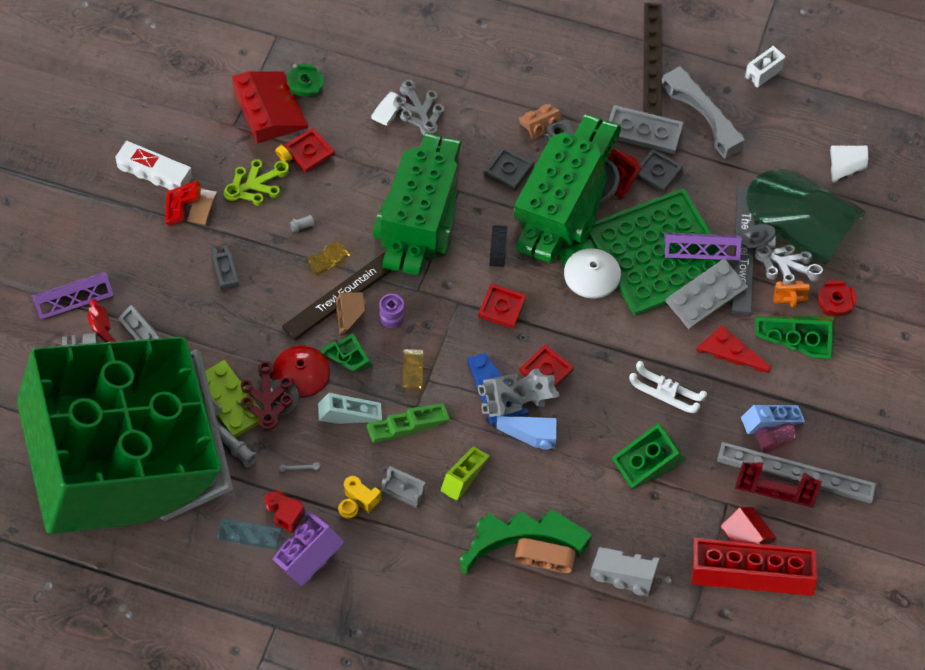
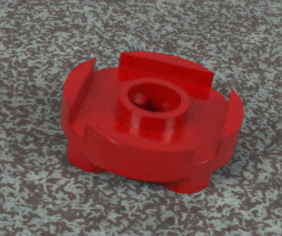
[817,280,857,316]

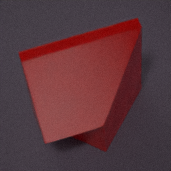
[608,148,642,199]

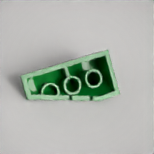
[755,316,835,359]

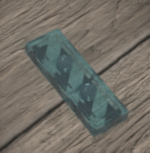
[217,519,281,550]

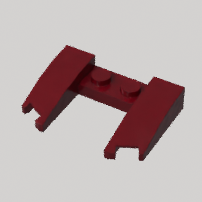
[735,462,822,508]

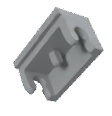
[381,466,426,508]

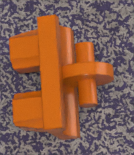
[773,281,810,307]

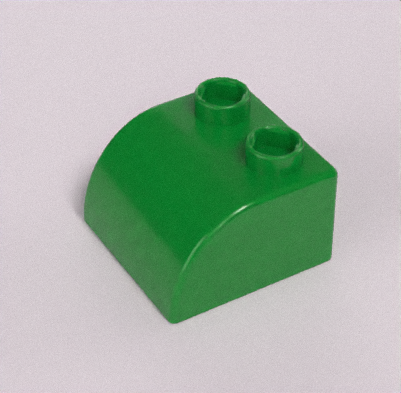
[17,337,221,534]

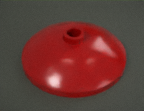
[273,345,330,398]

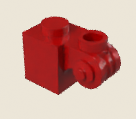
[264,489,305,533]

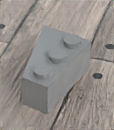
[590,547,660,596]

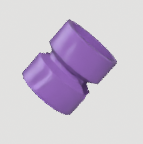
[379,293,404,328]

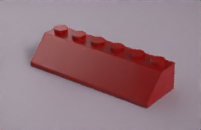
[691,538,817,596]

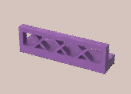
[664,232,741,260]
[32,272,114,320]

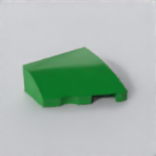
[320,333,373,372]

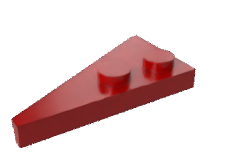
[696,325,772,373]

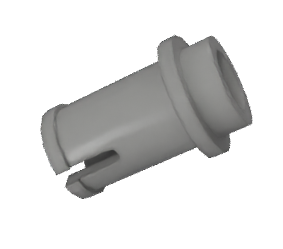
[289,215,314,233]

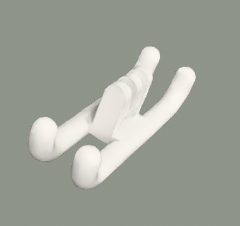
[629,361,707,413]

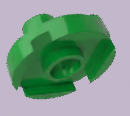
[287,64,324,97]

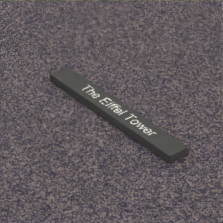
[731,186,756,315]

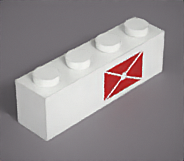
[116,141,192,190]

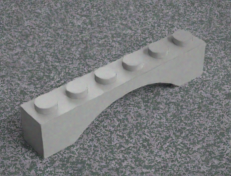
[662,66,745,159]

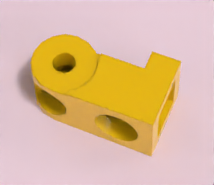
[344,476,382,513]

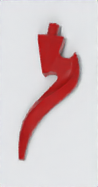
[87,299,116,342]

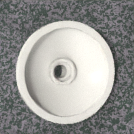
[564,249,621,299]

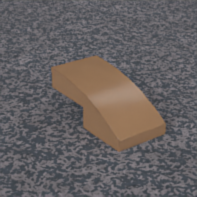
[187,188,217,226]

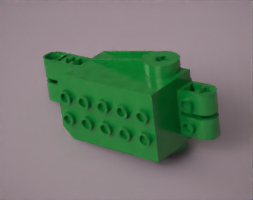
[514,114,621,264]
[373,132,461,276]

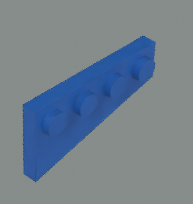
[467,353,529,426]

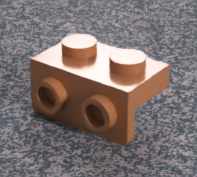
[519,104,562,140]

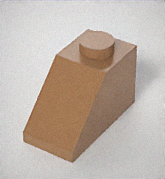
[336,292,367,335]

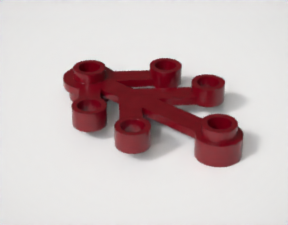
[241,361,293,430]

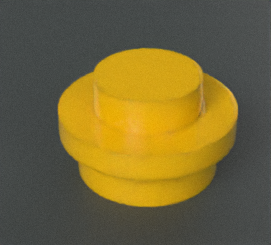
[338,499,358,519]

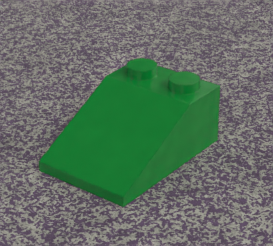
[612,423,686,489]

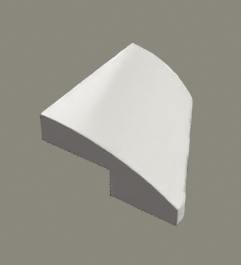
[830,146,868,183]

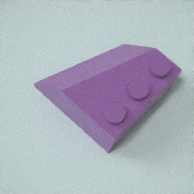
[273,510,344,587]

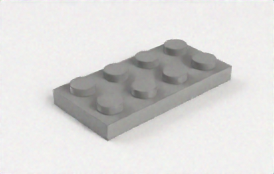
[609,105,684,154]
[665,259,748,330]

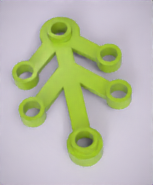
[224,159,289,206]

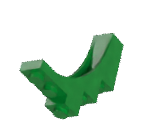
[459,509,592,575]

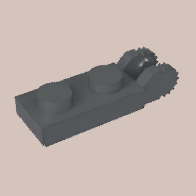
[211,242,239,290]

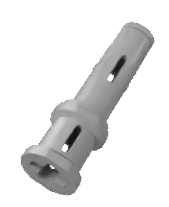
[217,421,258,468]

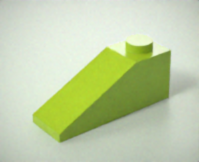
[440,446,490,501]

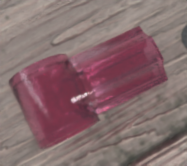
[754,422,797,453]

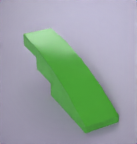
[367,403,450,443]

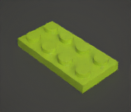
[205,360,267,438]

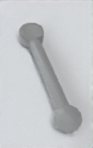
[279,462,320,472]

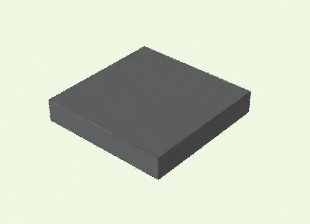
[484,146,534,191]
[636,148,683,194]

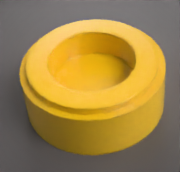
[275,145,292,163]

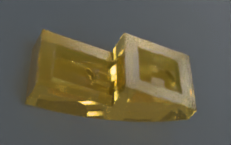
[306,241,349,276]
[403,350,423,388]

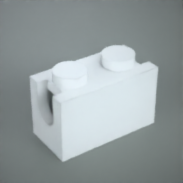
[745,46,786,88]

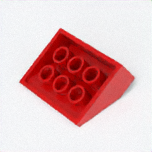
[232,71,308,144]

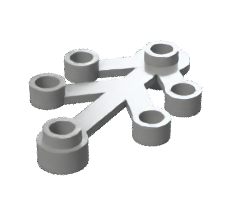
[393,80,444,135]
[754,245,823,285]

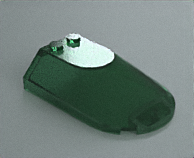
[746,169,866,265]

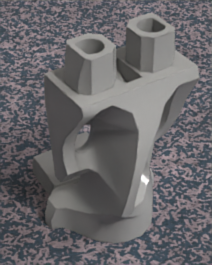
[478,369,560,417]

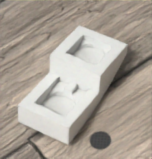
[371,92,406,126]

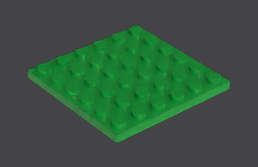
[589,188,731,317]

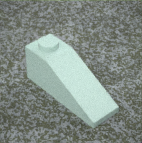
[318,393,382,424]

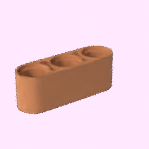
[514,538,576,573]

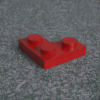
[165,181,201,226]

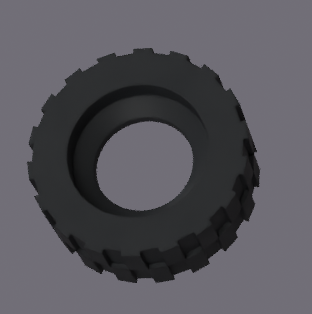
[489,225,508,267]

